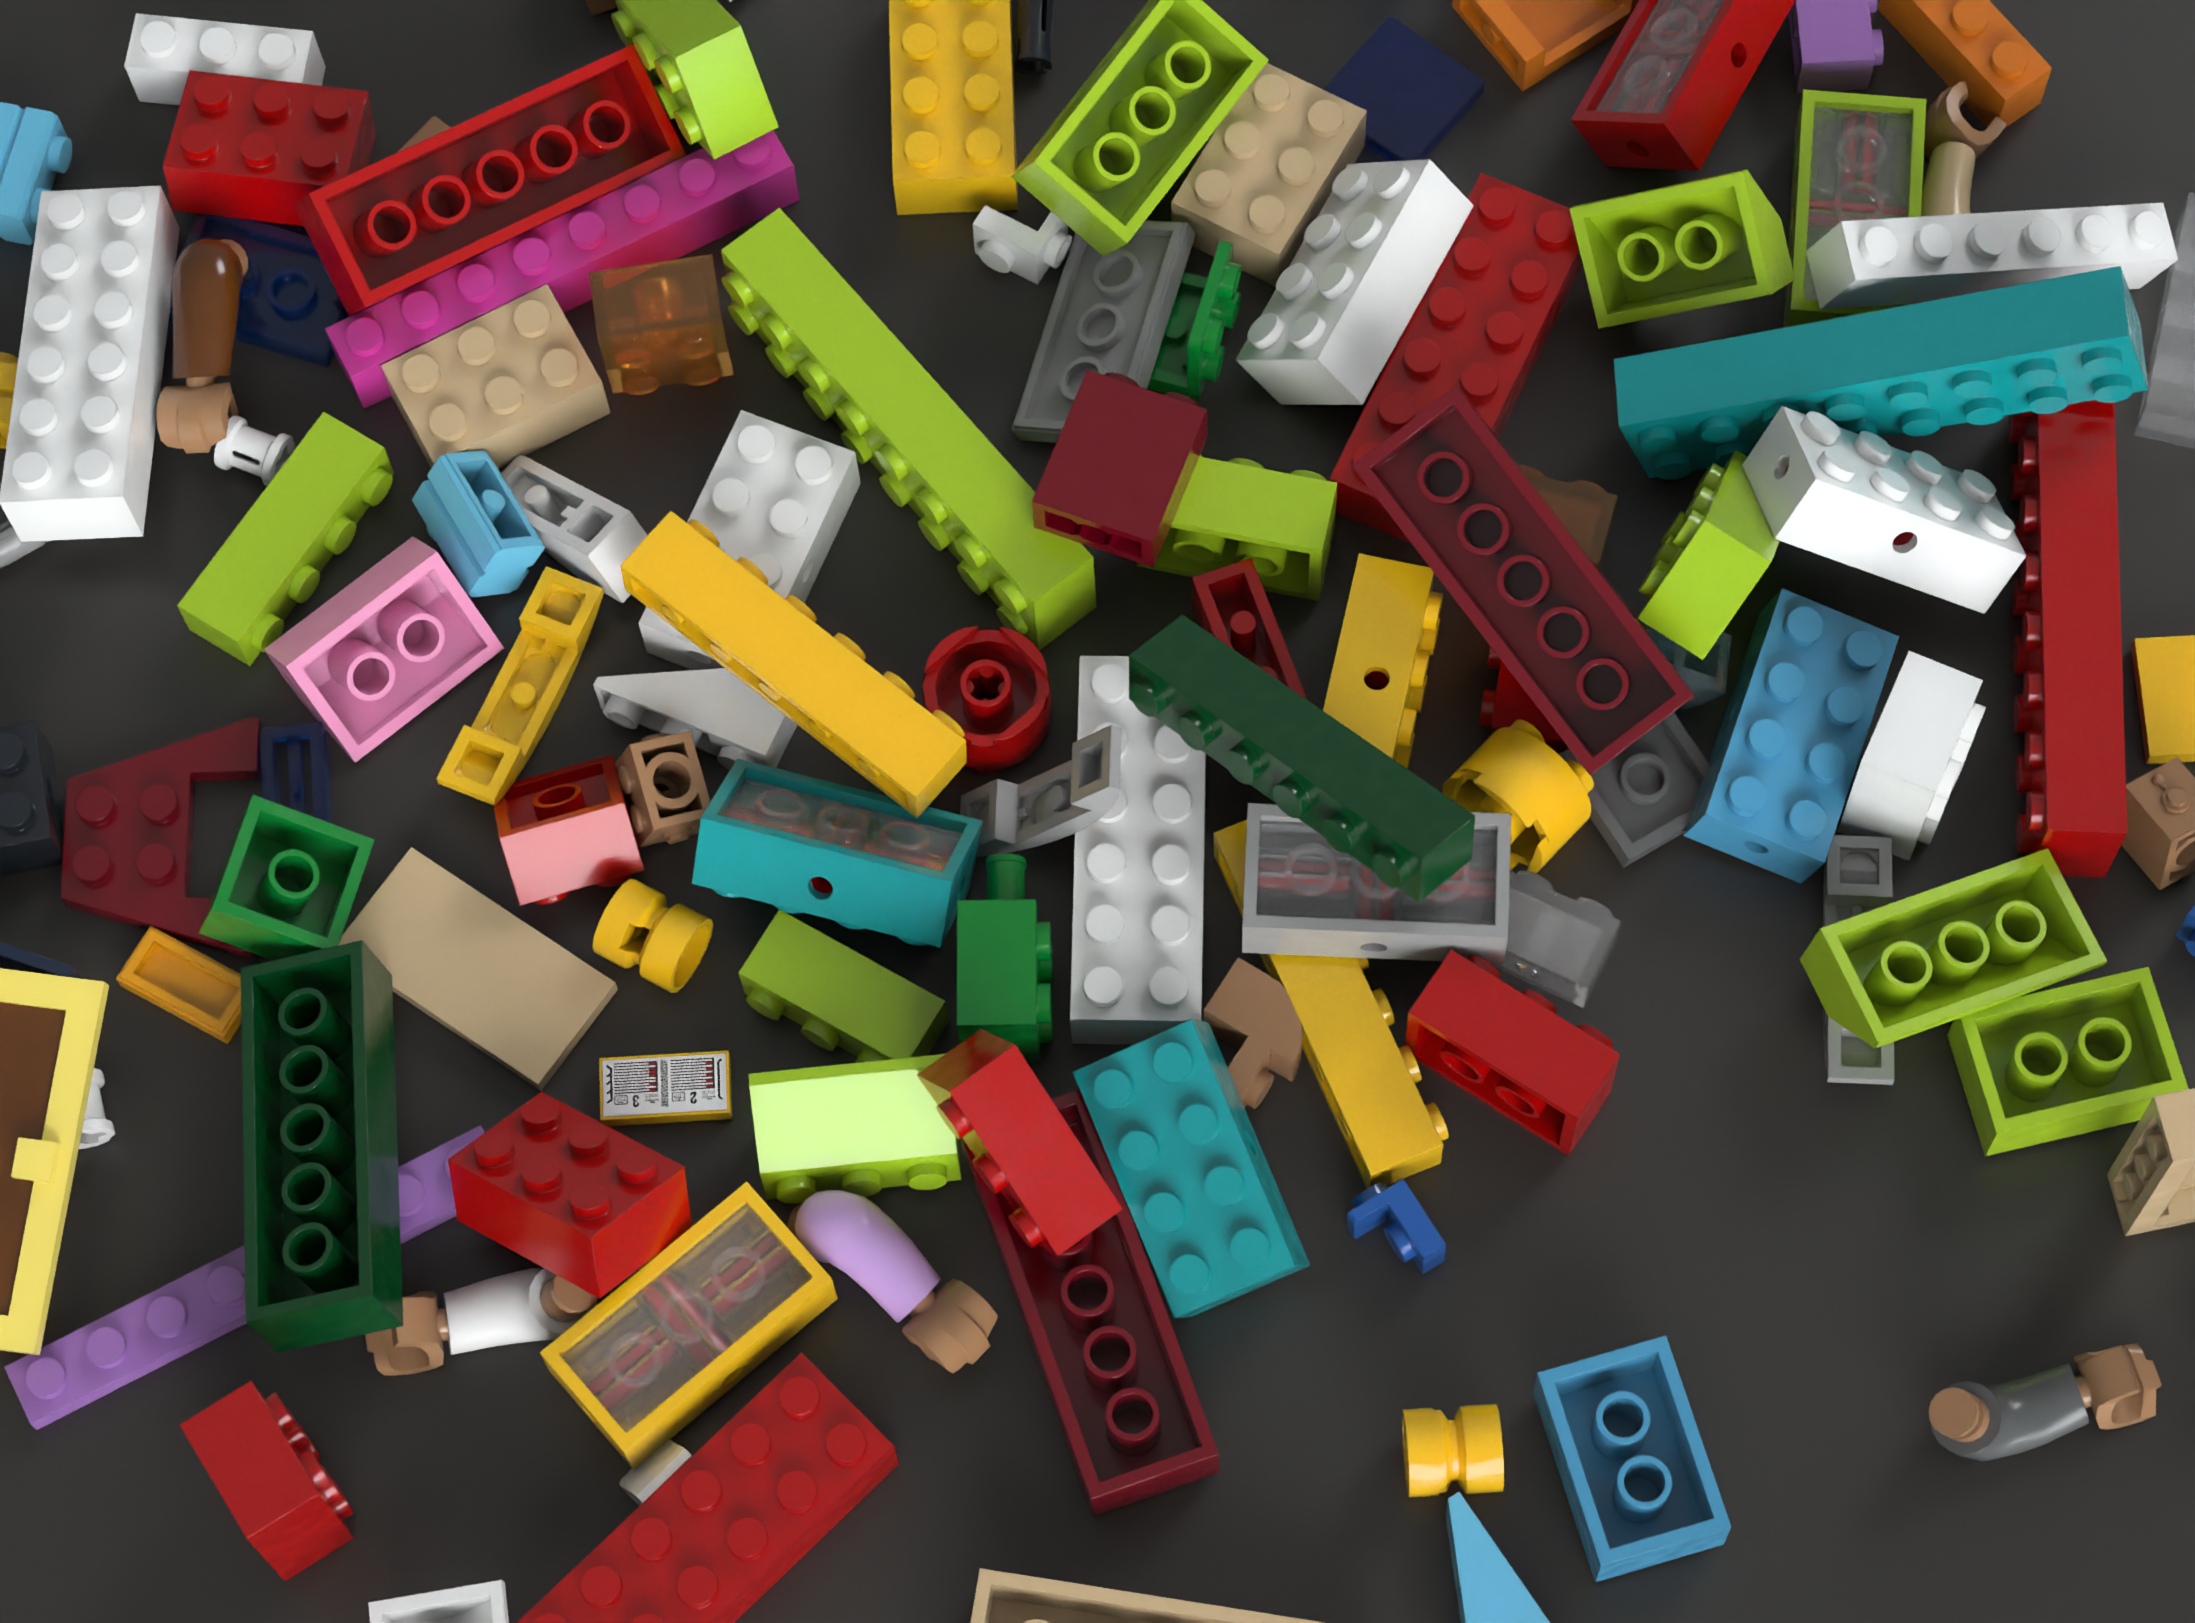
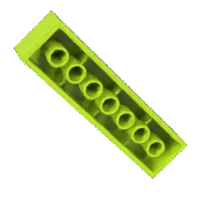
[721,207,1097,651]

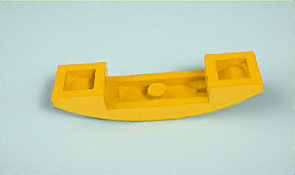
[436,566,604,806]

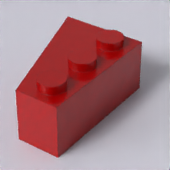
[917,1029,1123,1256]

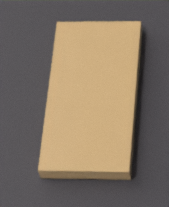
[339,847,618,1091]

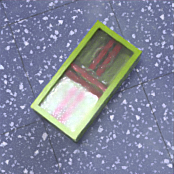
[1783,89,1926,328]

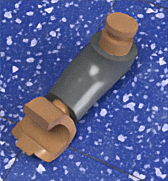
[1928,1343,2162,1461]

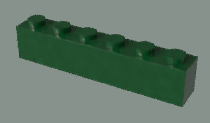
[1129,614,1475,903]

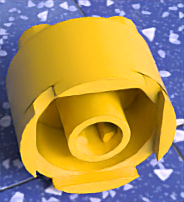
[1442,720,1594,874]

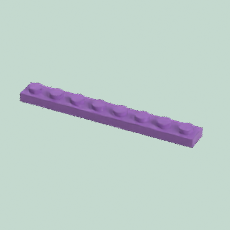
[4,1125,485,1430]

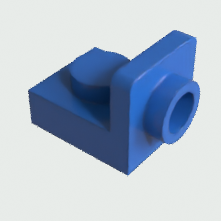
[1347,1179,1446,1275]

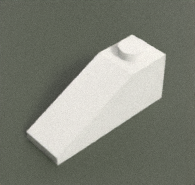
[501,454,648,603]

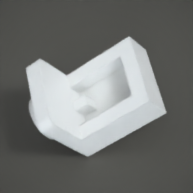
[973,205,1072,285]

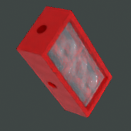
[1571,0,1795,171]

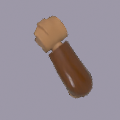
[156,238,248,454]

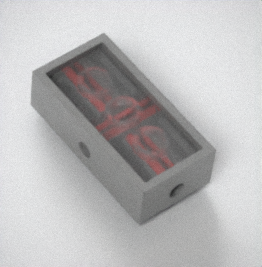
[1242,803,1511,964]

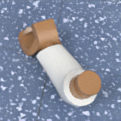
[365,1267,598,1376]

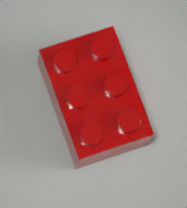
[163,70,376,226]
[1405,950,1620,1156]
[448,1092,692,1299]
[180,1381,354,1581]

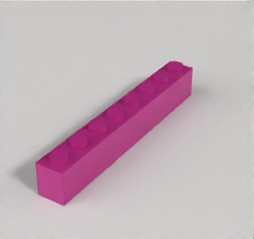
[325,130,800,409]

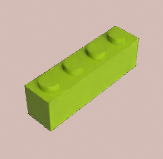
[177,412,394,666]

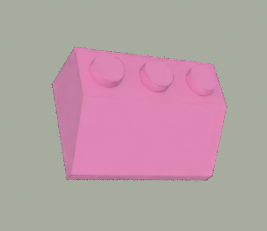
[264,536,504,763]

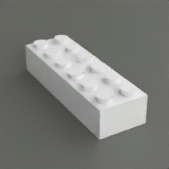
[0,185,180,542]
[1070,656,1206,1044]

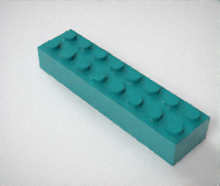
[1614,266,2148,480]

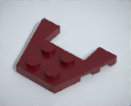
[60,718,263,959]

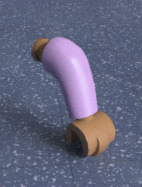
[788,1190,998,1373]

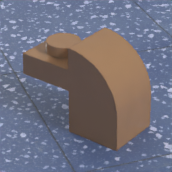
[1204,957,1303,1109]

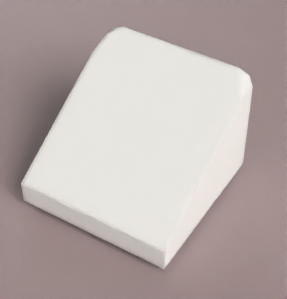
[619,1439,692,1506]

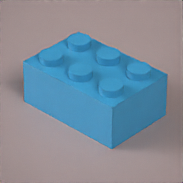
[1533,1335,1732,1582]

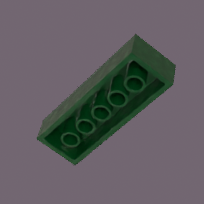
[241,940,403,1353]

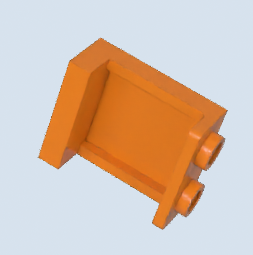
[1452,0,1639,92]

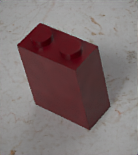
[1032,370,1207,568]

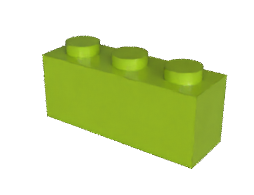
[738,910,949,1063]

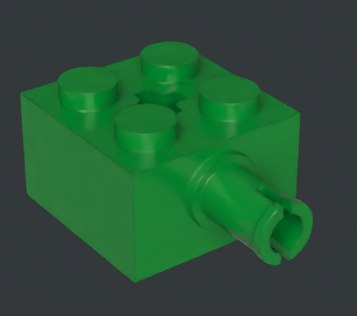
[957,853,1053,1065]

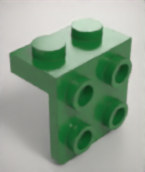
[1147,240,1242,402]

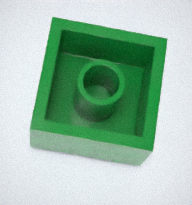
[199,795,375,960]

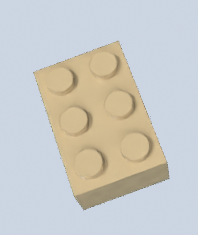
[1171,63,1367,287]
[381,284,611,469]

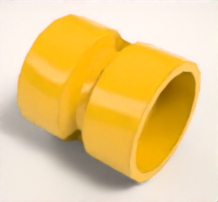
[592,879,713,993]
[1402,1404,1504,1497]

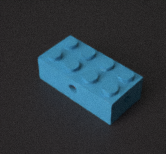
[1683,588,1899,884]

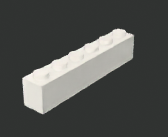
[1806,203,2178,310]

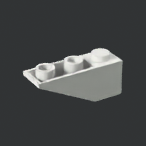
[593,668,797,770]

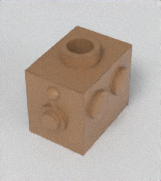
[615,731,711,847]
[2121,757,2195,890]

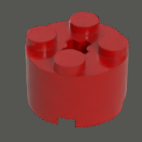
[922,626,1052,775]

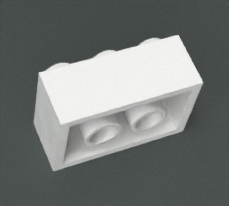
[1837,651,1986,861]

